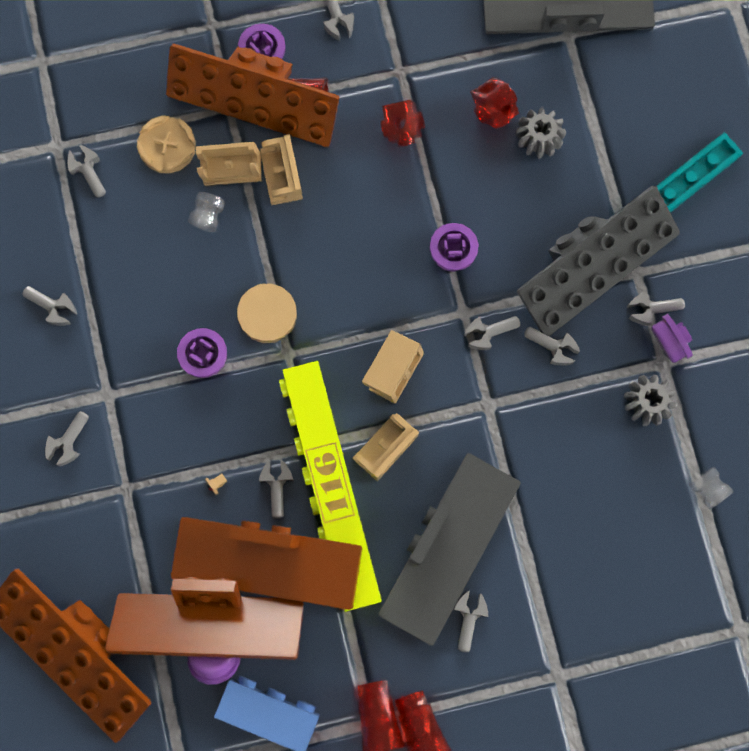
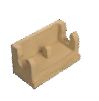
[260,134,303,205]
[196,142,262,186]
[362,330,424,404]
[352,413,419,481]

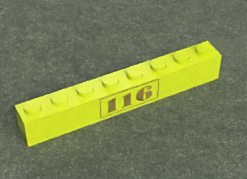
[279,361,382,612]

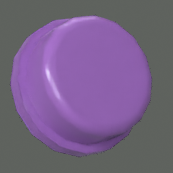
[238,23,286,59]
[430,223,479,272]
[652,314,693,363]
[177,328,227,378]
[187,656,240,685]

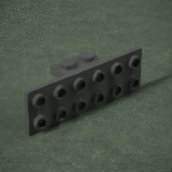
[483,0,655,34]
[517,186,680,336]
[379,453,521,646]

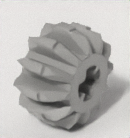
[515,107,566,159]
[624,375,677,426]

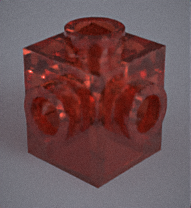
[470,77,519,128]
[381,99,425,147]

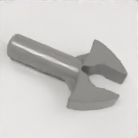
[324,0,354,41]
[68,145,106,198]
[23,286,77,326]
[627,291,685,326]
[464,316,520,350]
[524,327,580,366]
[45,411,89,467]
[259,460,294,519]
[453,591,488,653]

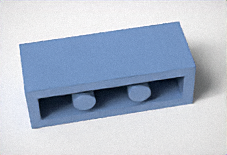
[214,675,320,751]

